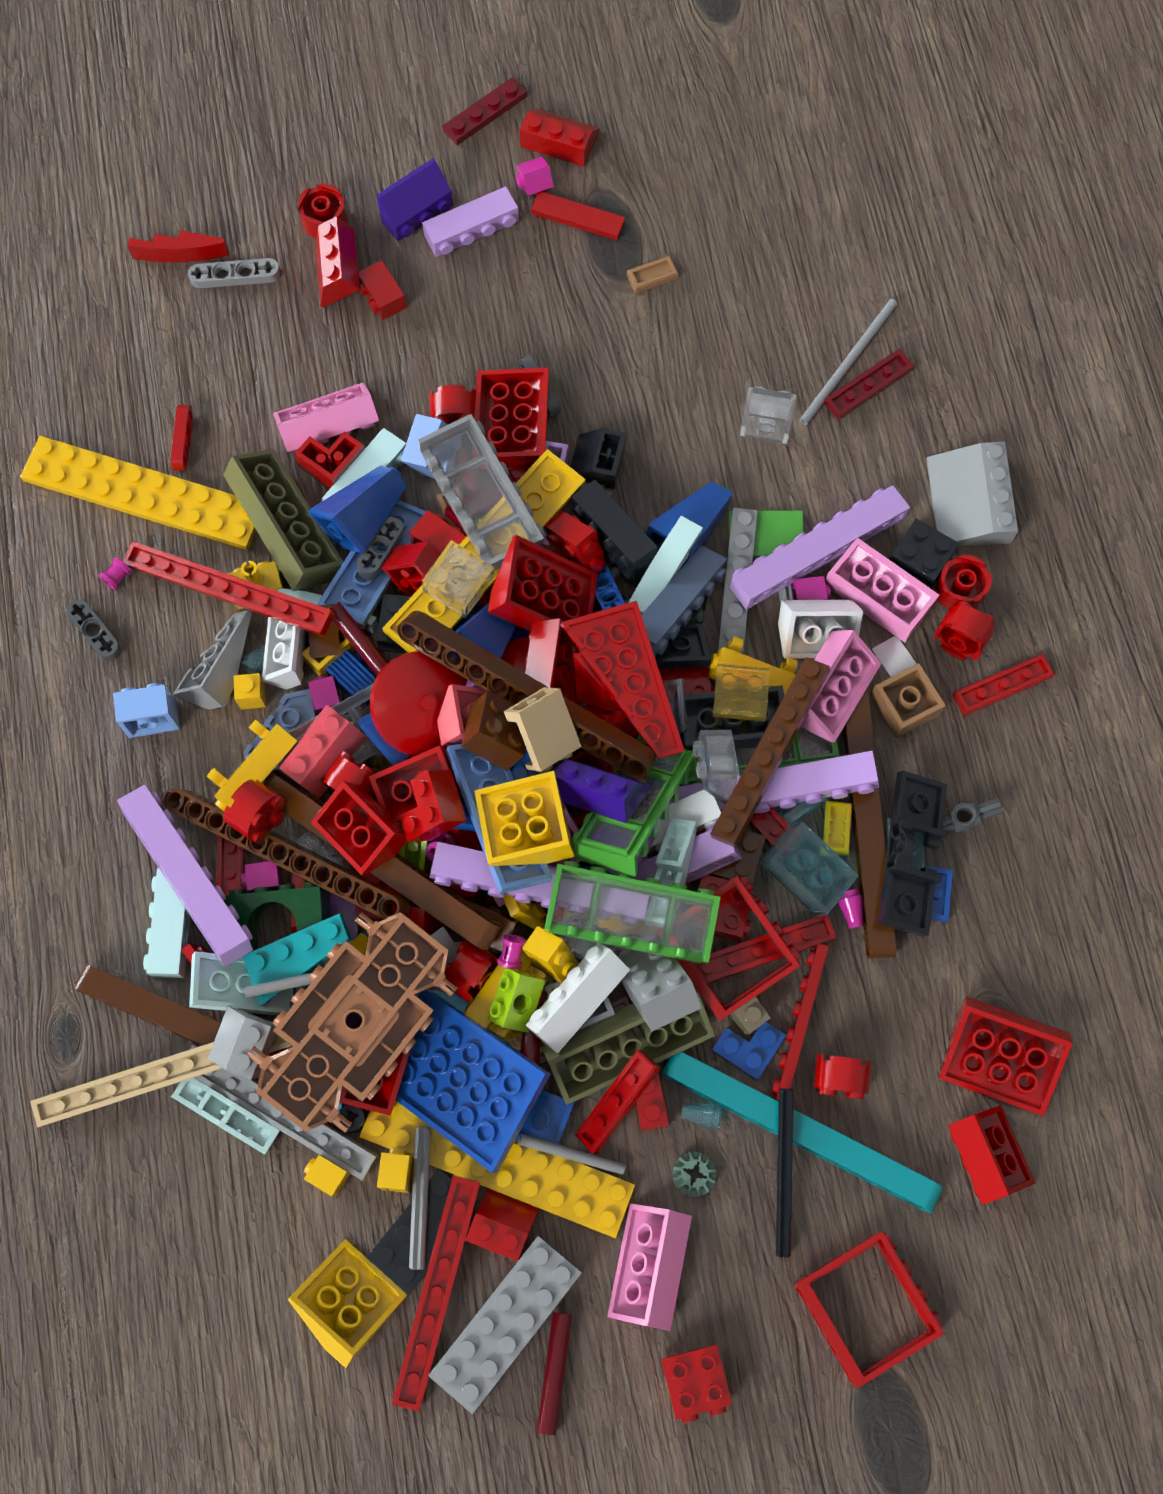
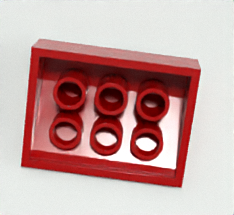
[472,367,549,471]
[488,535,598,632]
[939,996,1073,1116]

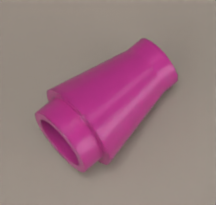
[837,889,864,929]

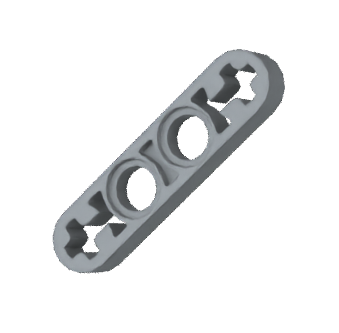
[188,258,281,288]

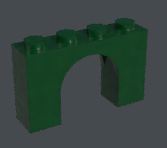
[223,882,331,953]

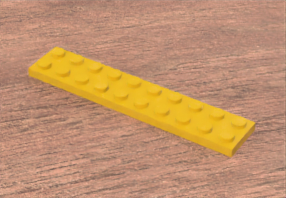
[20,436,256,551]
[382,449,586,653]
[359,1100,635,1239]

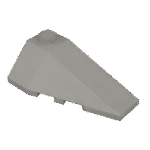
[173,610,251,710]

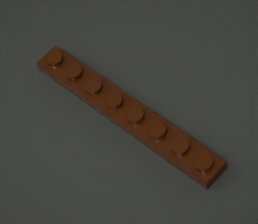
[710,657,830,848]

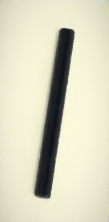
[776,1088,794,1258]

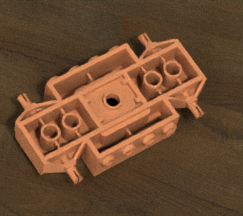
[247,912,458,1133]

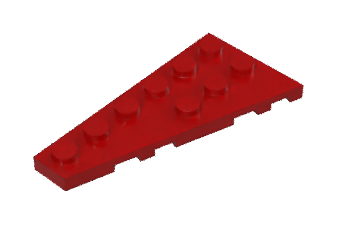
[560,601,684,760]

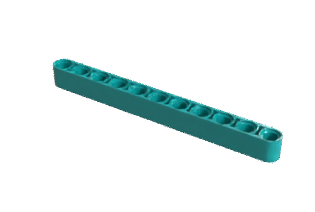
[661,1052,943,1214]

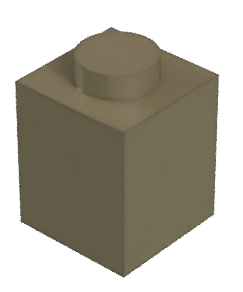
[729,997,771,1034]

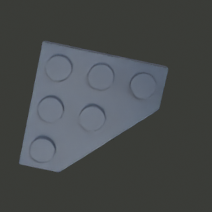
[243,689,316,772]

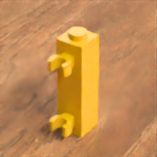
[708,636,798,696]
[207,719,297,811]
[465,949,549,1042]

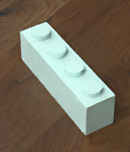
[322,428,406,501]
[143,868,190,979]

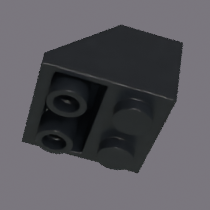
[570,428,626,489]

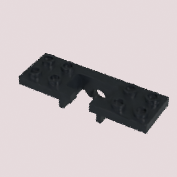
[877,770,947,937]

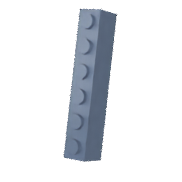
[641,545,727,657]

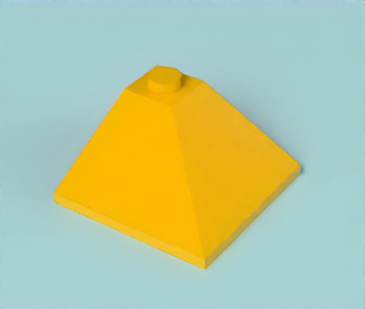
[474,771,575,866]
[288,1239,407,1368]

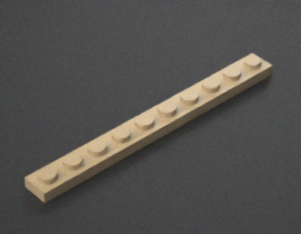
[30,1034,291,1128]

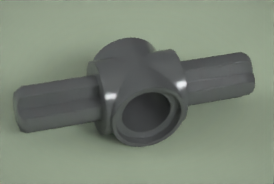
[942,799,1004,833]

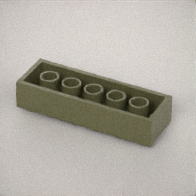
[223,449,343,591]
[540,985,715,1105]

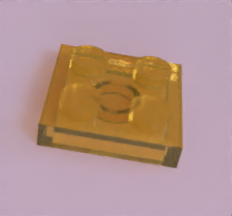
[713,664,770,721]

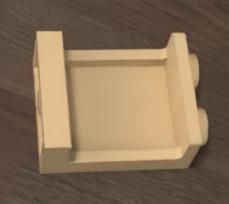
[503,687,581,773]

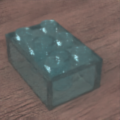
[759,822,859,916]

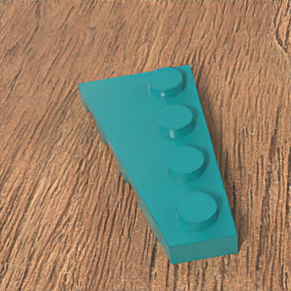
[243,914,352,1007]

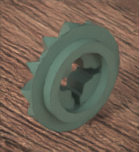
[672,1152,716,1197]

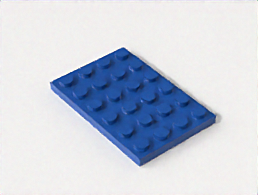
[396,989,551,1173]

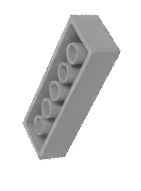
[428,1236,582,1414]

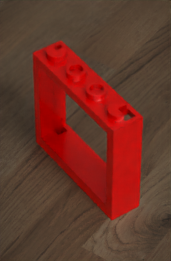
[657,874,802,1021]
[794,1231,944,1388]

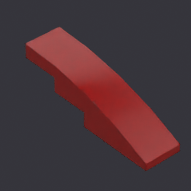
[127,230,229,262]

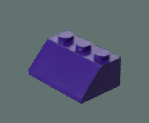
[376,158,453,241]
[555,759,651,823]

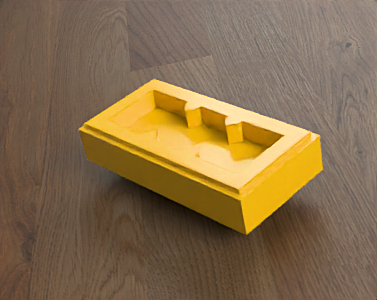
[822,801,852,856]

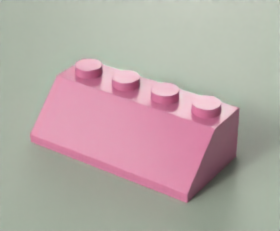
[273,383,379,453]
[825,538,939,643]
[800,630,882,742]
[607,1203,692,1331]

